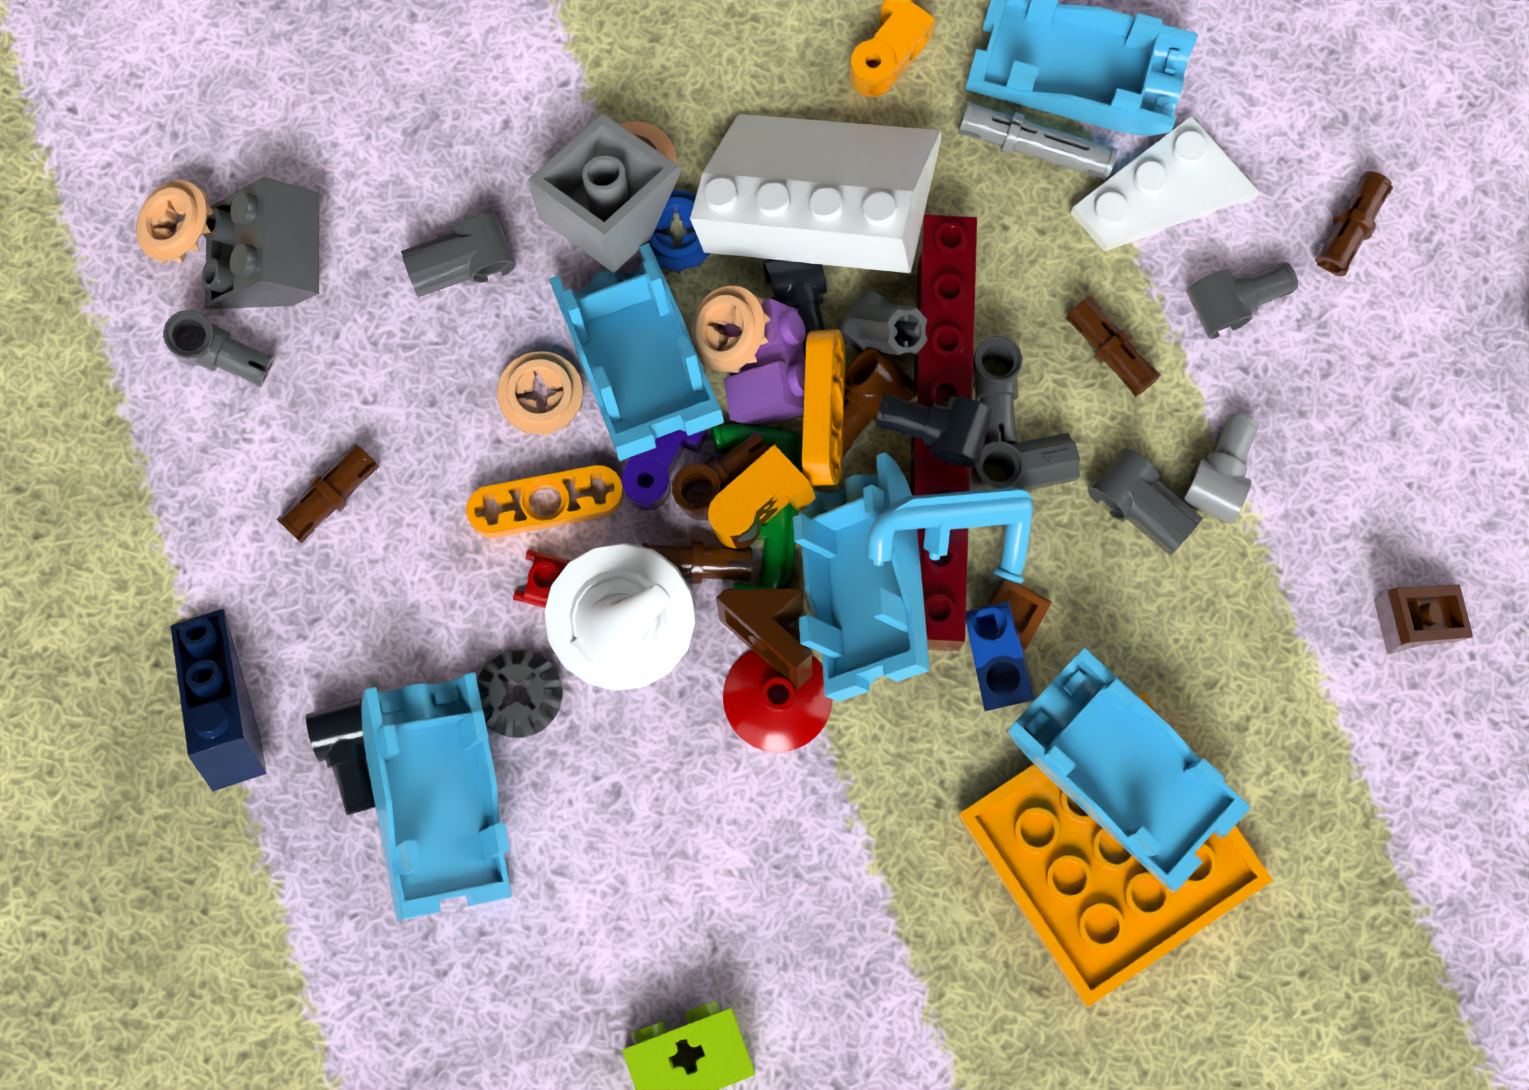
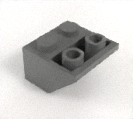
[202,177,319,309]

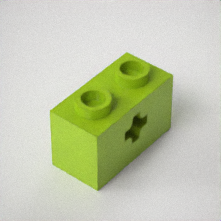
[622,1000,756,1090]

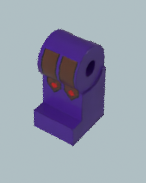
[621,429,707,511]

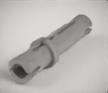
[958,101,1118,181]

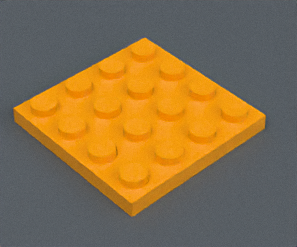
[957,692,1273,1007]

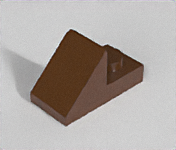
[1375,584,1473,654]
[716,589,813,690]

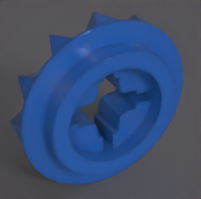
[639,190,711,274]

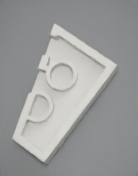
[1070,116,1260,251]

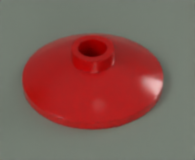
[723,649,833,752]

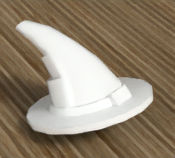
[544,542,696,691]

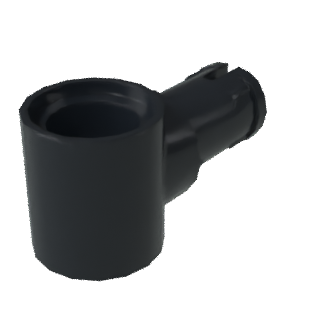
[763,259,827,357]
[876,393,993,468]
[306,698,376,815]

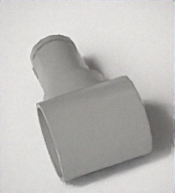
[1181,413,1259,524]

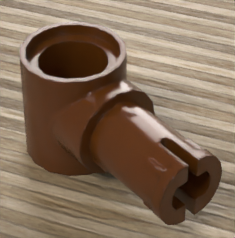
[842,348,915,457]
[672,431,769,521]

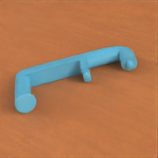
[866,487,1033,583]

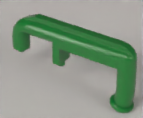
[711,424,803,590]

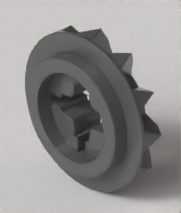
[477,649,563,738]

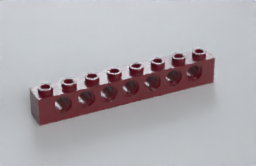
[909,214,977,651]

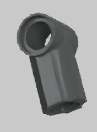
[401,213,516,297]
[833,290,928,356]
[970,432,1080,491]
[1088,448,1203,555]

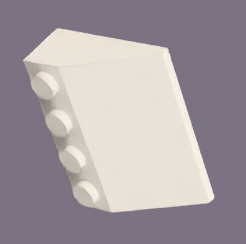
[690,114,942,273]

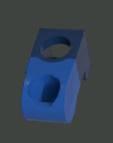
[966,600,1037,712]

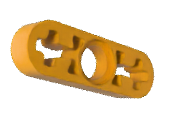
[802,329,845,486]
[466,465,624,538]

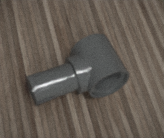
[1186,262,1298,339]
[163,310,275,387]
[973,336,1023,447]

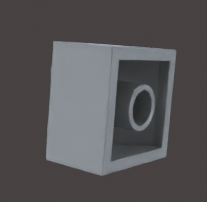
[528,113,681,273]

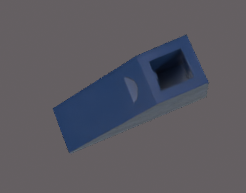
[170,609,267,792]

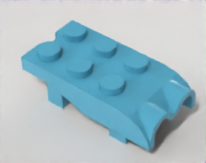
[965,0,1198,136]
[549,243,724,461]
[793,452,930,702]
[1008,648,1251,892]
[361,672,512,921]

